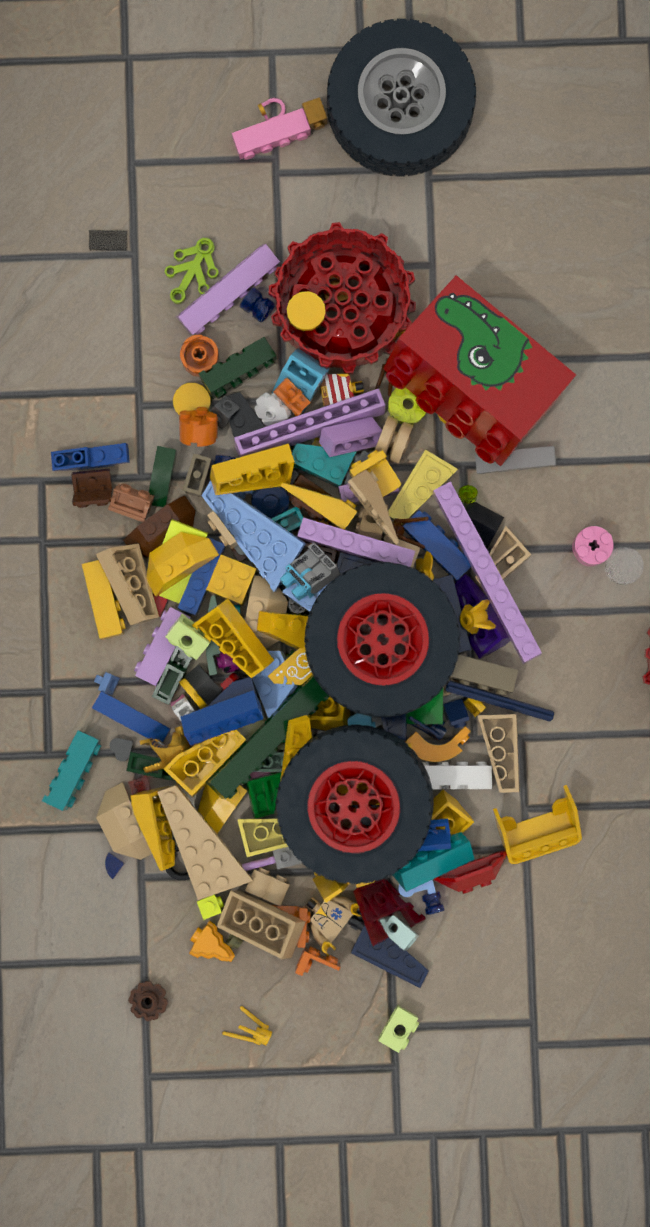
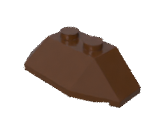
[123,495,196,558]

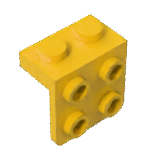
[349,450,401,497]

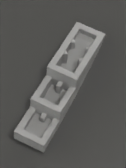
[475,446,556,474]

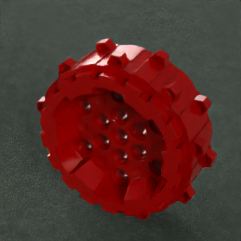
[269,222,416,374]

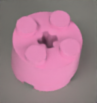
[572,526,613,567]

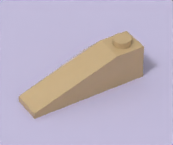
[347,470,399,545]

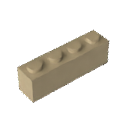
[449,655,518,696]

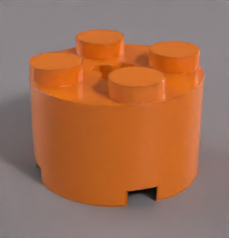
[180,335,219,377]
[179,407,218,447]

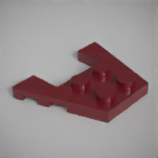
[353,878,426,946]

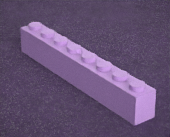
[234,388,385,457]

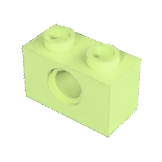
[166,614,211,660]
[378,1004,419,1053]

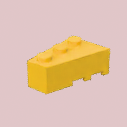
[257,611,309,649]

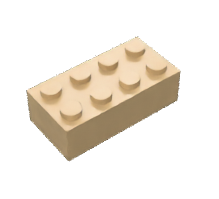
[217,890,305,959]

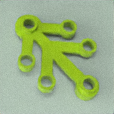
[165,238,219,304]

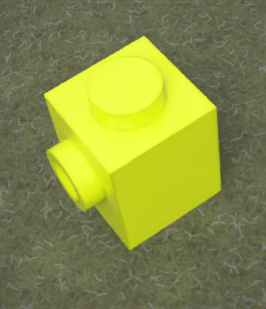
[197,894,224,920]

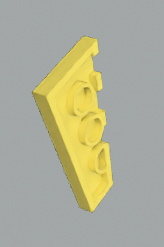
[388,450,458,525]

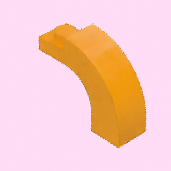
[405,726,471,762]

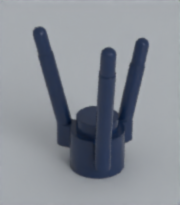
[409,716,447,741]

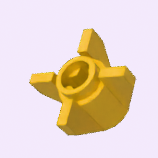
[460,599,496,634]

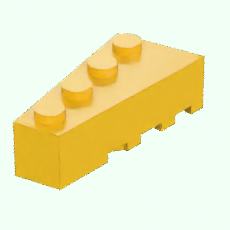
[210,443,294,495]
[192,598,274,678]

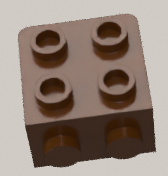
[71,469,113,508]
[287,473,332,520]

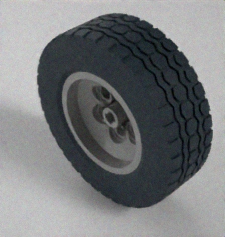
[327,19,476,177]

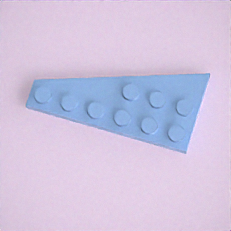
[201,481,306,592]

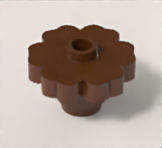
[128,980,168,1021]

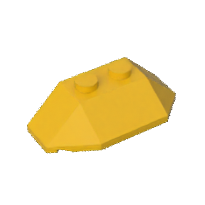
[147,532,219,597]

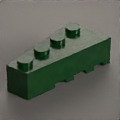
[199,337,277,399]

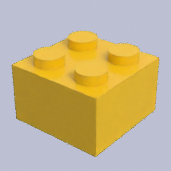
[206,555,257,606]

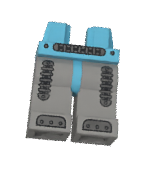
[280,542,340,601]

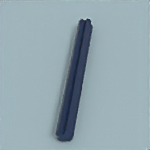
[446,680,554,722]

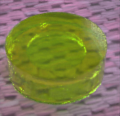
[458,485,478,504]

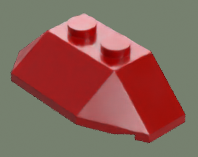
[433,850,507,894]

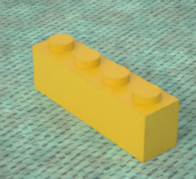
[82,560,126,640]

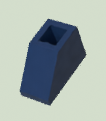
[443,698,470,729]

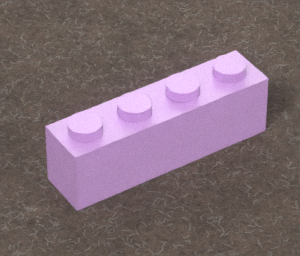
[134,607,192,686]

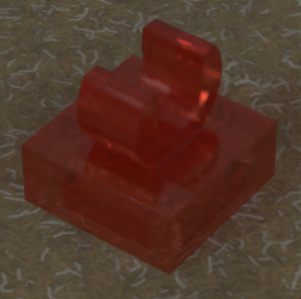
[128,776,151,795]

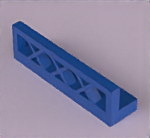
[418,819,451,852]

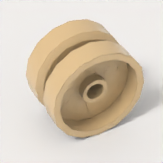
[375,416,414,464]

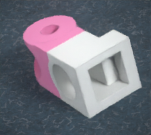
[170,694,195,721]

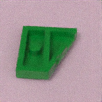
[246,772,281,819]

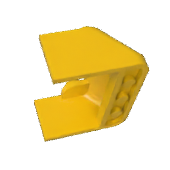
[493,785,582,864]

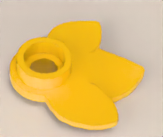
[416,551,434,581]

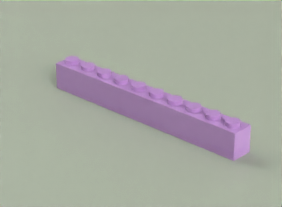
[433,481,542,664]

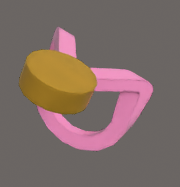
[258,98,286,121]

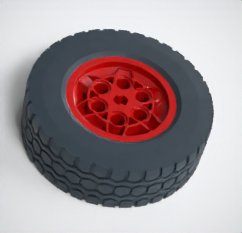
[304,562,460,717]
[276,725,433,884]

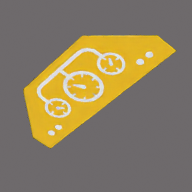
[268,644,313,685]

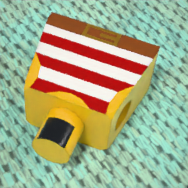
[320,374,364,407]

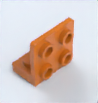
[295,946,341,976]

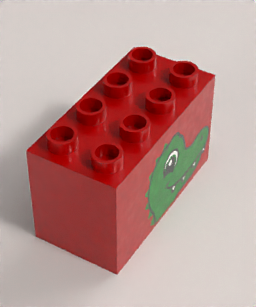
[383,275,576,467]

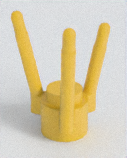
[222,1006,272,1046]

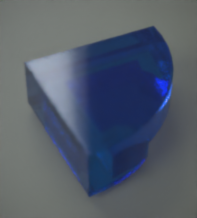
[105,852,125,879]

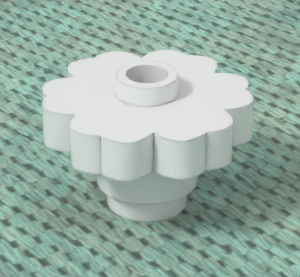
[254,392,291,426]

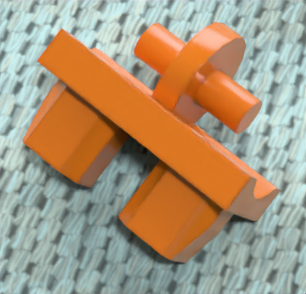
[273,378,311,416]

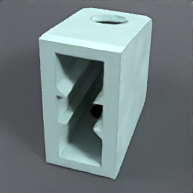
[379,915,419,951]

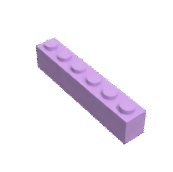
[176,244,280,335]
[298,518,415,567]

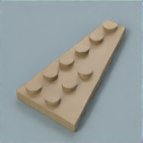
[158,784,253,900]

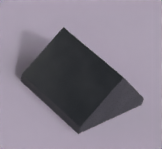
[453,499,504,549]

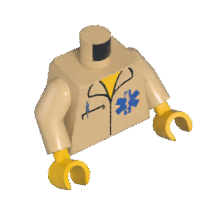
[305,896,361,956]

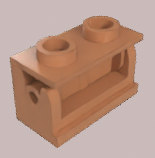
[108,483,154,522]

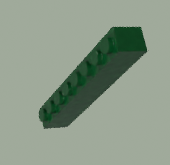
[206,675,329,799]

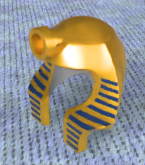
[140,726,191,773]

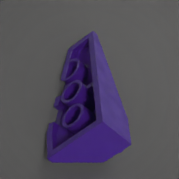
[455,574,511,659]

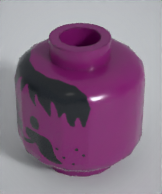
[216,651,241,673]

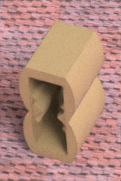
[245,867,290,906]

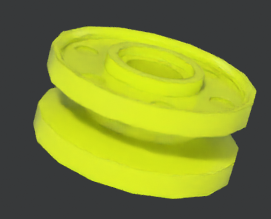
[388,388,426,425]

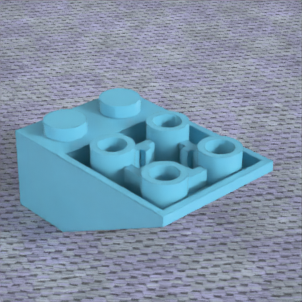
[271,348,330,414]

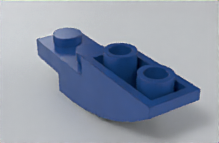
[51,443,130,471]

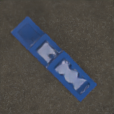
[92,691,171,743]

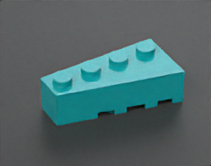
[42,730,102,811]
[392,832,474,892]

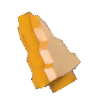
[189,920,235,962]

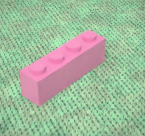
[232,108,311,160]

